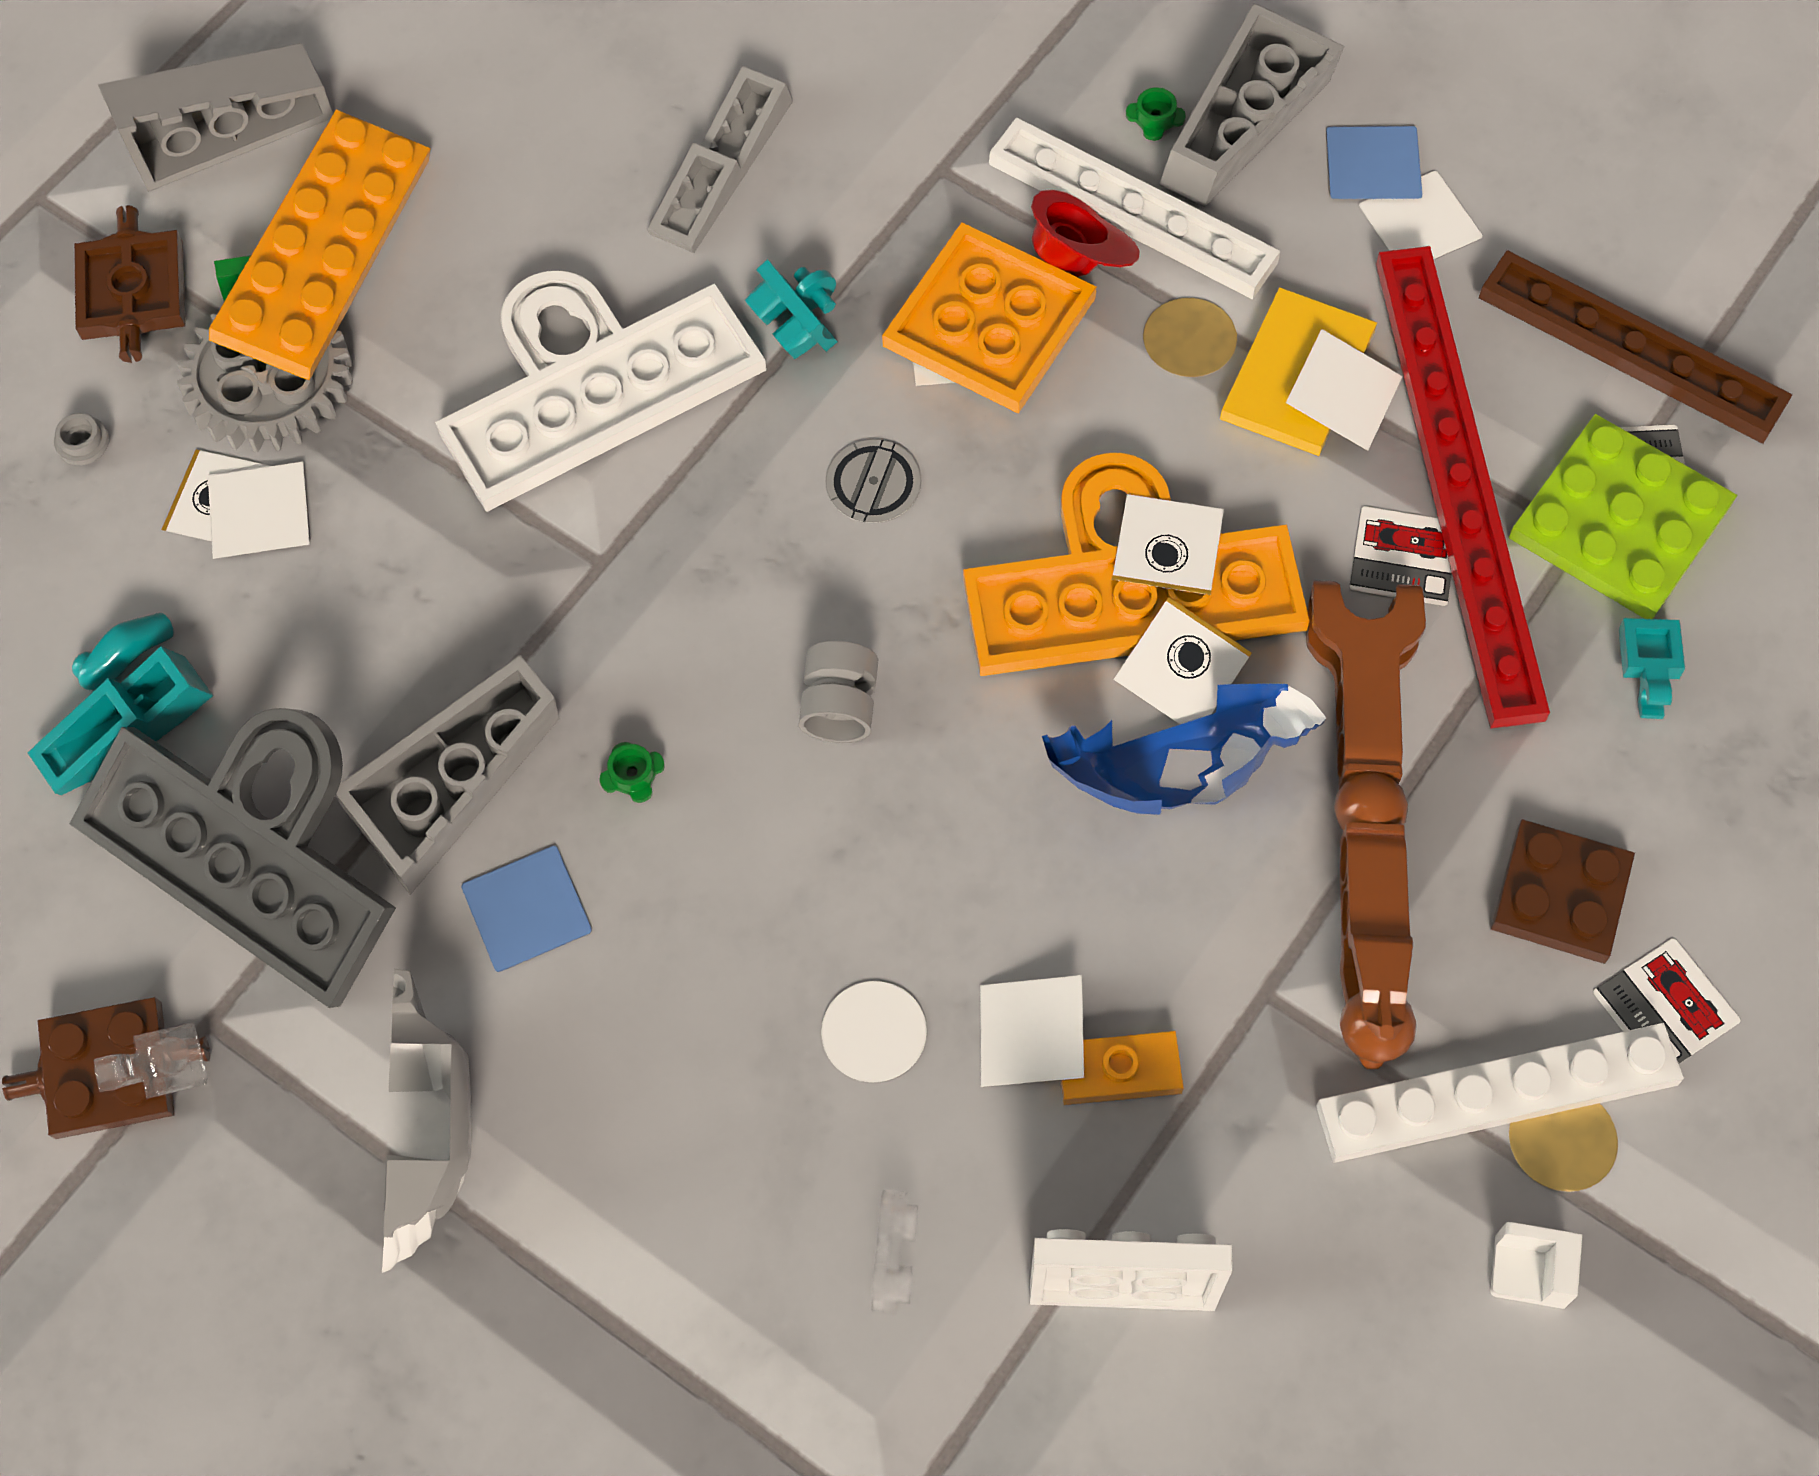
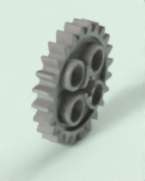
[177,313,353,452]

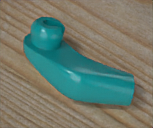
[72,613,174,691]

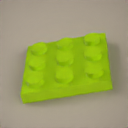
[1509,414,1737,619]

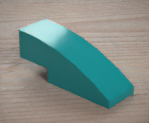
[28,646,214,795]

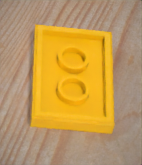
[1220,287,1377,456]

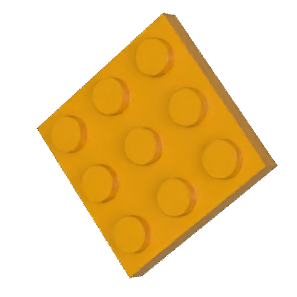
[882,222,1097,414]

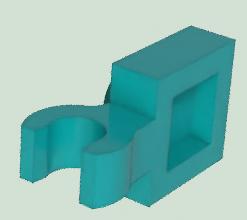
[1619,618,1685,719]

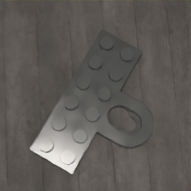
[69,708,396,1008]

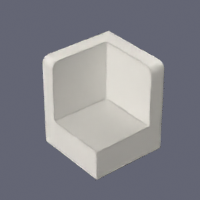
[1490,1222,1583,1309]

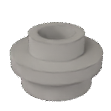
[54,413,109,465]

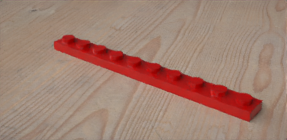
[1376,246,1550,729]

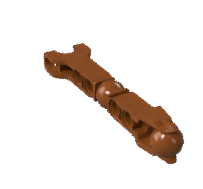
[1306,580,1426,1069]

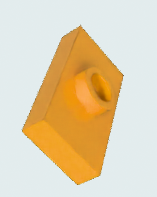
[1061,1031,1184,1105]

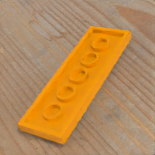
[209,109,431,381]

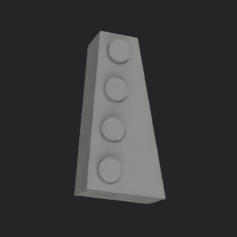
[1159,3,1345,207]
[97,43,333,192]

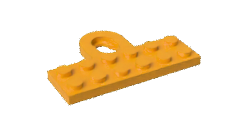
[963,453,1310,676]

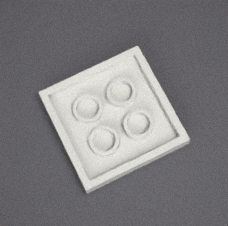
[1030,1229,1232,1311]

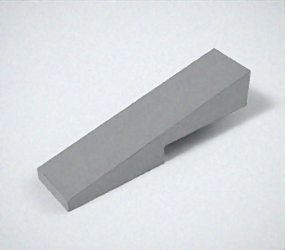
[647,66,793,253]

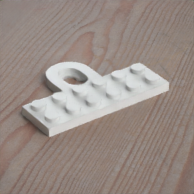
[435,271,766,512]

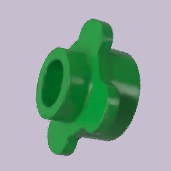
[1126,87,1186,141]
[599,742,665,803]

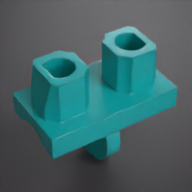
[745,259,838,359]

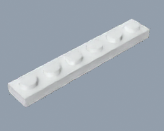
[989,117,1280,300]
[1316,1023,1684,1163]

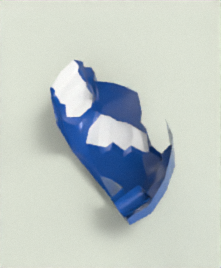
[1042,684,1326,815]

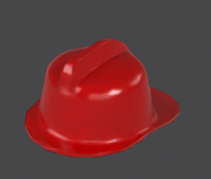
[1031,190,1140,277]

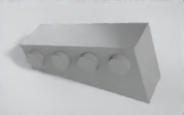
[336,655,560,895]

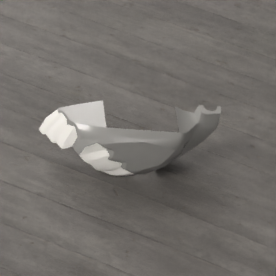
[382,968,472,1273]

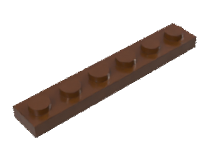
[1479,250,1793,444]

